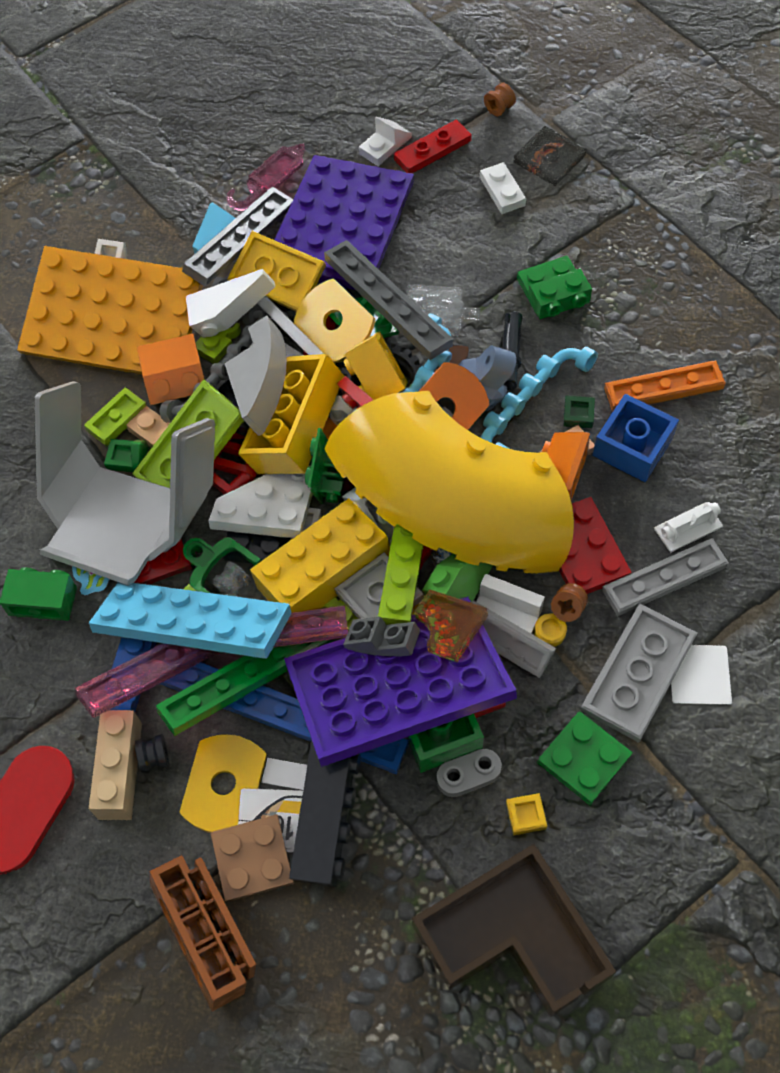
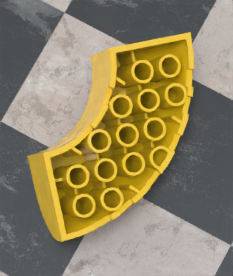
[325,391,574,573]

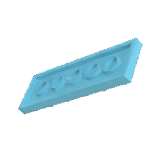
[89,582,292,659]

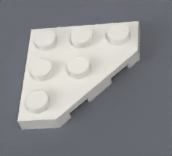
[209,465,313,538]

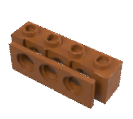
[149,855,256,1012]

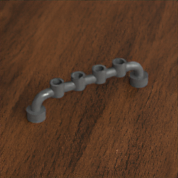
[160,305,269,423]

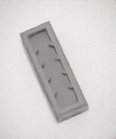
[471,600,556,678]

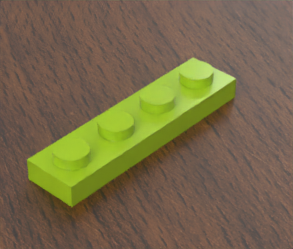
[378,524,423,625]

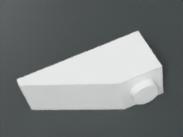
[186,269,276,338]

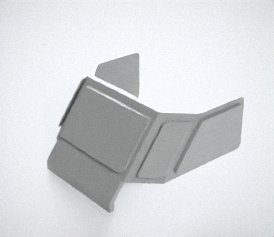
[35,381,215,585]

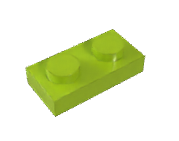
[84,387,147,447]

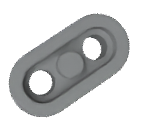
[437,749,502,797]

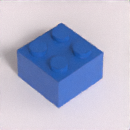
[592,394,679,483]

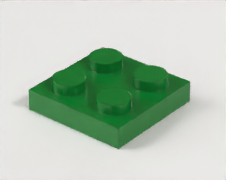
[537,711,633,806]

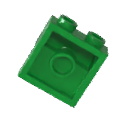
[517,255,592,320]

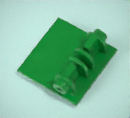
[305,428,345,504]

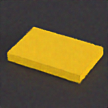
[227,231,326,312]

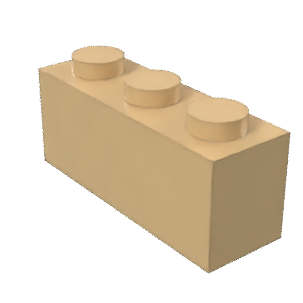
[89,710,142,820]

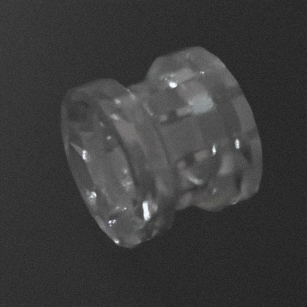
[211,562,251,597]

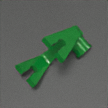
[183,537,262,593]

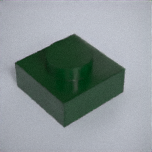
[563,395,595,429]

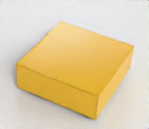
[506,793,547,836]

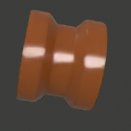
[484,83,516,117]
[551,583,588,622]

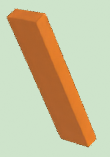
[604,360,726,412]

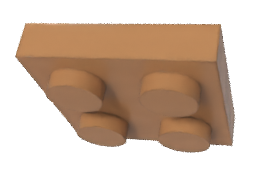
[210,814,294,902]

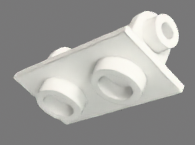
[654,502,723,553]

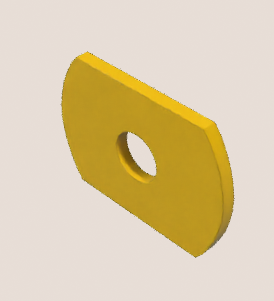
[294,279,375,363]
[180,735,267,833]

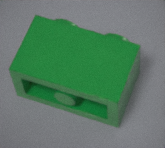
[0,567,77,621]

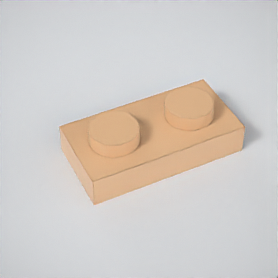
[126,406,170,448]

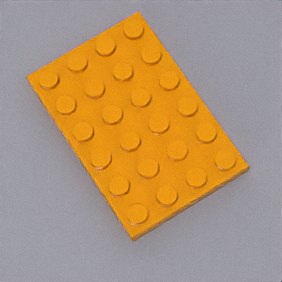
[17,246,203,375]

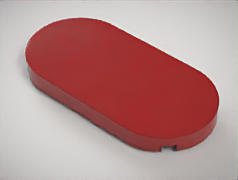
[0,746,75,875]

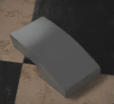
[343,617,420,656]

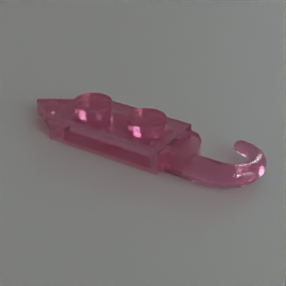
[226,143,305,210]

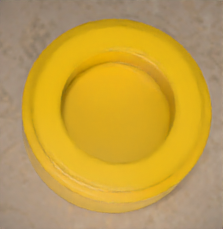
[534,613,567,647]

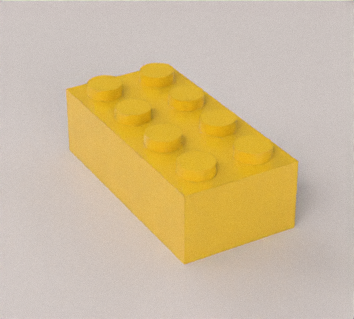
[238,354,344,474]
[250,498,390,628]

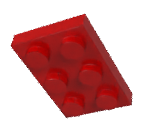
[559,497,632,594]

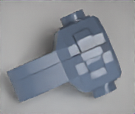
[459,345,516,412]

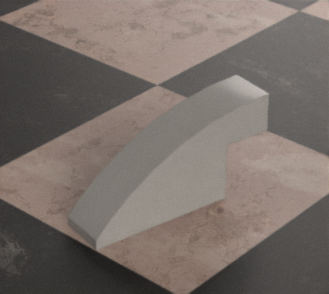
[224,315,287,436]

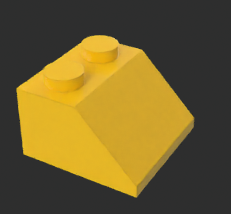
[343,331,408,400]

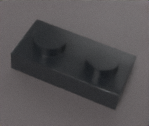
[223,531,290,564]

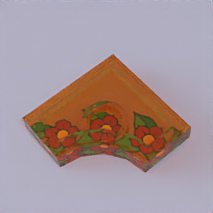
[414,589,488,662]

